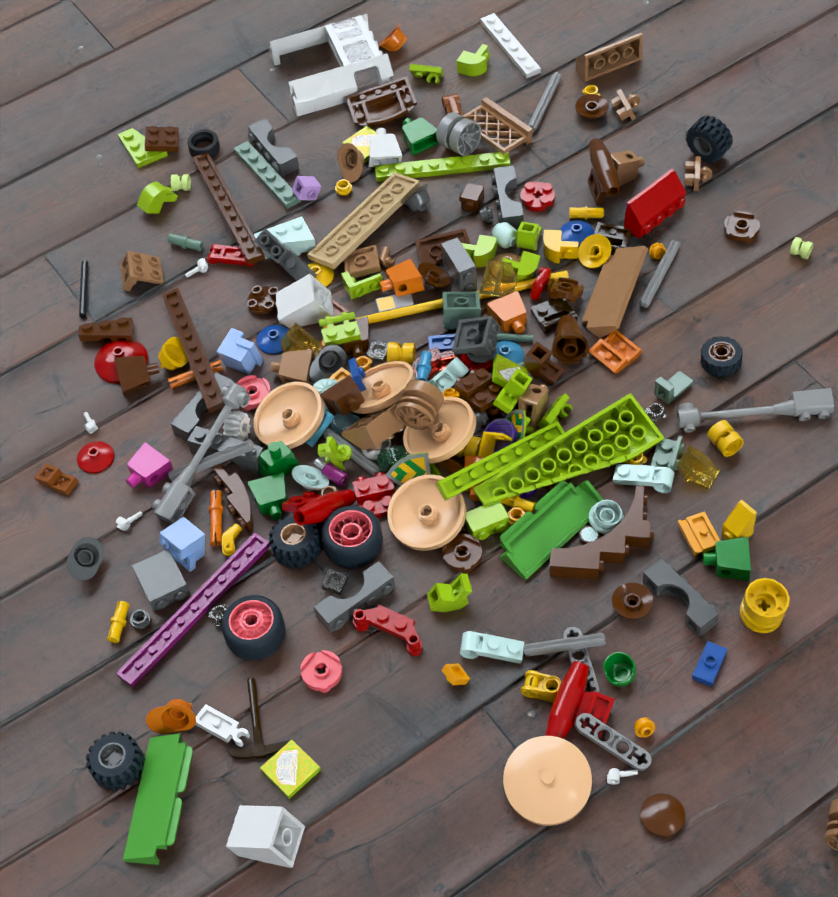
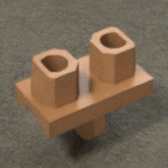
[611,89,640,121]
[684,156,713,191]

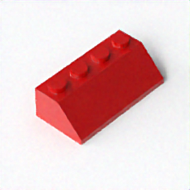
[624,169,686,239]

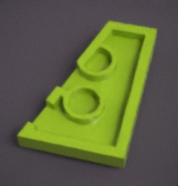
[118,128,168,168]

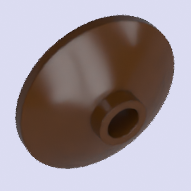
[575,94,609,119]
[417,263,451,287]
[612,582,653,620]

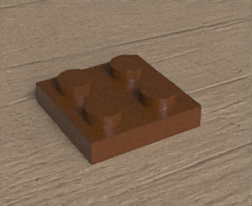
[145,126,179,152]

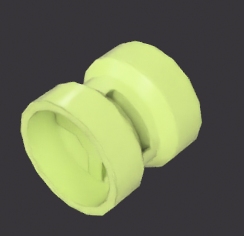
[171,174,191,191]
[789,237,814,260]

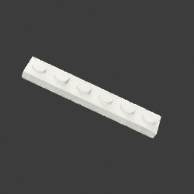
[480,13,541,79]

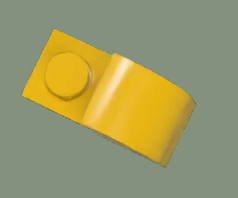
[543,230,579,263]

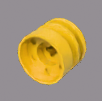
[739,578,790,633]

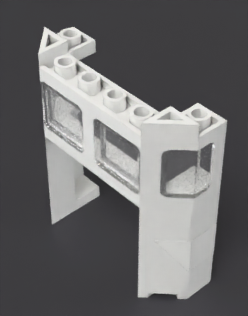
[268,14,394,117]

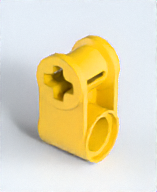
[520,670,561,702]

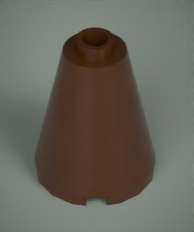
[552,315,589,364]

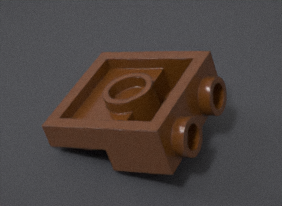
[454,368,503,413]

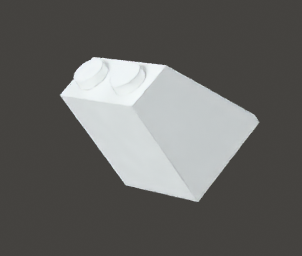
[276,274,334,329]
[226,805,305,868]

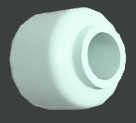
[492,222,517,249]

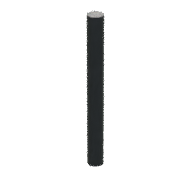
[79,260,88,318]

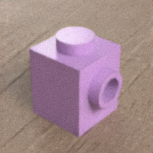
[292,176,322,200]

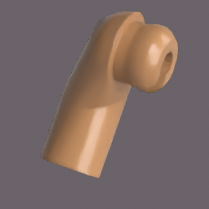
[379,247,395,268]

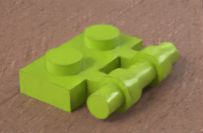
[318,312,361,347]

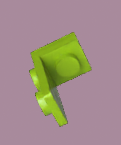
[341,271,383,300]

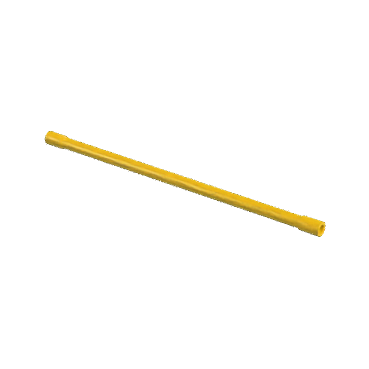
[323,270,569,329]

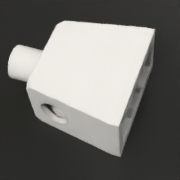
[369,128,402,167]

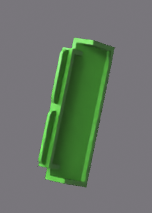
[499,480,604,580]
[123,733,193,865]

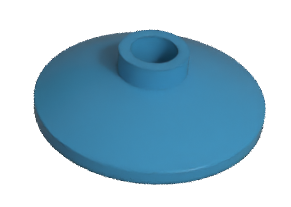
[492,341,524,364]

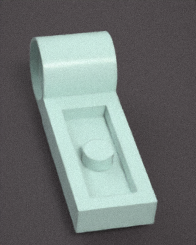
[432,357,469,392]
[613,464,675,493]
[460,631,524,664]

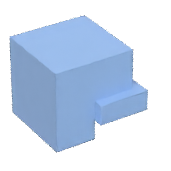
[217,328,264,375]
[160,517,205,572]

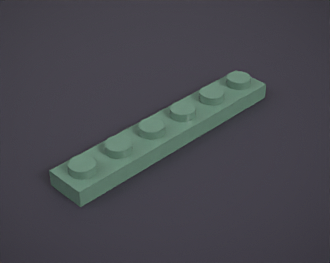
[234,141,301,209]

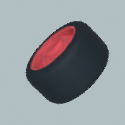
[322,506,383,568]
[222,595,285,660]

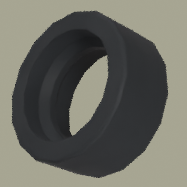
[187,129,220,158]

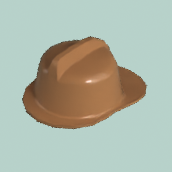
[337,143,364,183]

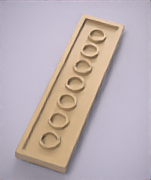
[307,172,421,269]

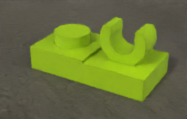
[409,64,444,85]
[537,393,573,429]

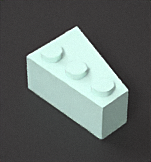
[254,216,316,259]

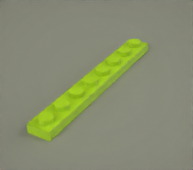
[375,152,510,182]
[435,421,565,501]

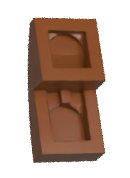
[34,464,79,496]

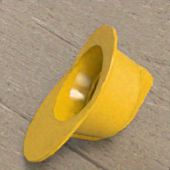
[158,337,188,370]

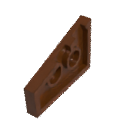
[415,229,470,265]
[78,317,134,342]

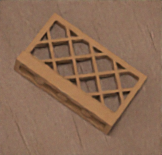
[462,97,533,155]

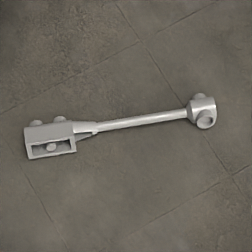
[152,383,250,524]
[677,388,834,432]

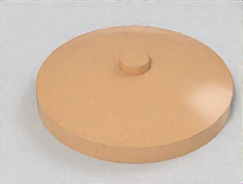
[352,361,416,414]
[253,382,325,449]
[403,397,476,464]
[388,475,466,551]
[503,736,592,826]

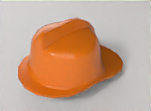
[378,23,407,51]
[146,699,196,734]

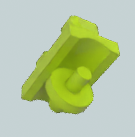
[318,436,352,471]

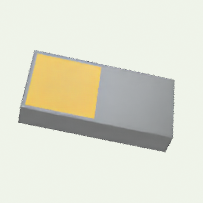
[375,294,414,313]

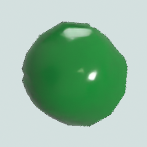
[603,652,636,687]

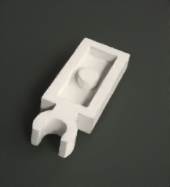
[195,704,250,747]

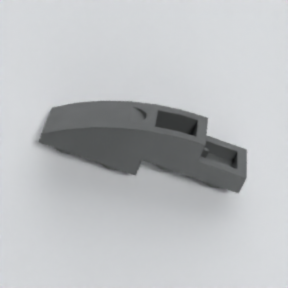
[254,228,317,281]

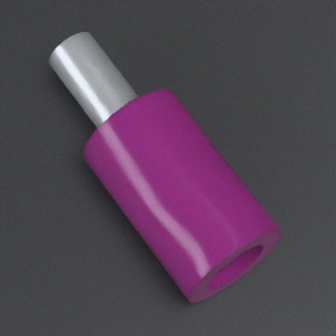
[314,459,348,487]

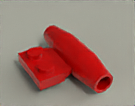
[282,489,356,526]
[545,661,615,740]

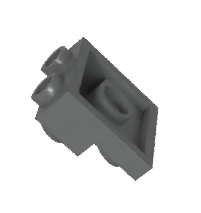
[452,316,500,357]

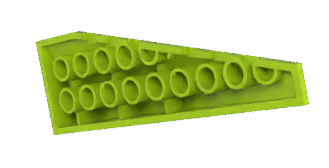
[473,393,665,505]

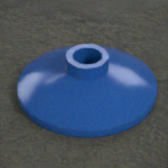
[560,220,594,247]
[256,325,293,354]

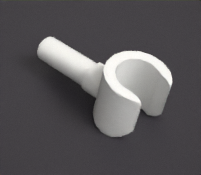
[185,258,208,278]
[83,412,98,434]
[116,511,143,531]
[607,768,638,785]

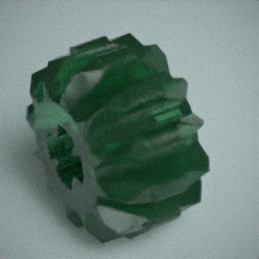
[377,444,409,474]

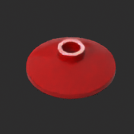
[77,441,114,473]

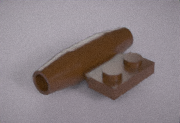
[587,138,620,205]

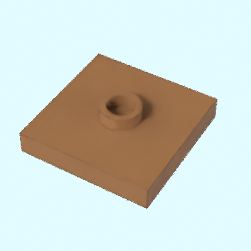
[344,245,381,278]

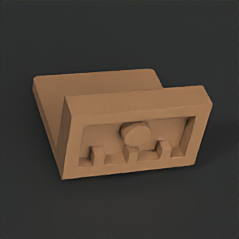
[120,251,164,291]

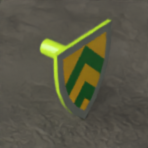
[504,409,534,441]
[386,453,431,486]

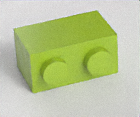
[464,501,510,540]

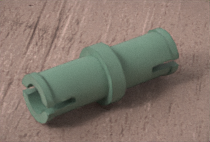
[167,233,204,252]

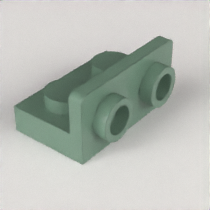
[651,436,685,471]

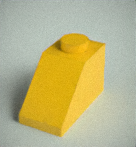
[721,500,757,540]

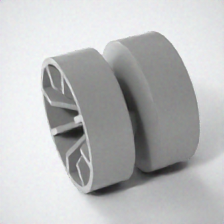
[436,112,481,156]

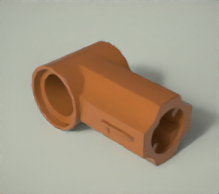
[442,93,463,116]

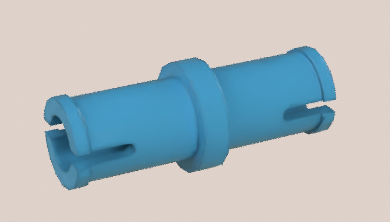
[415,351,432,381]

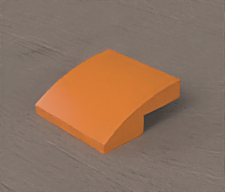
[589,330,643,374]

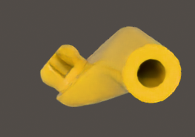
[222,523,242,557]

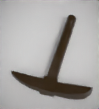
[227,678,290,760]

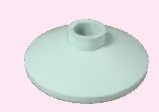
[292,465,329,490]

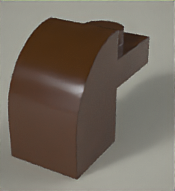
[524,342,564,386]

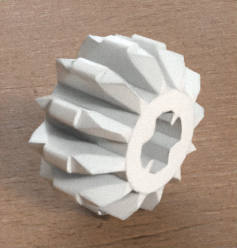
[222,411,251,441]

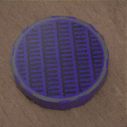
[484,418,518,453]

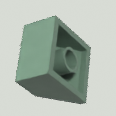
[443,291,481,330]

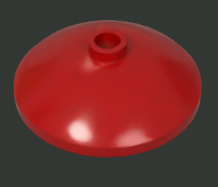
[94,339,149,384]

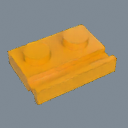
[677,511,720,556]

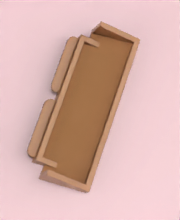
[581,246,648,338]

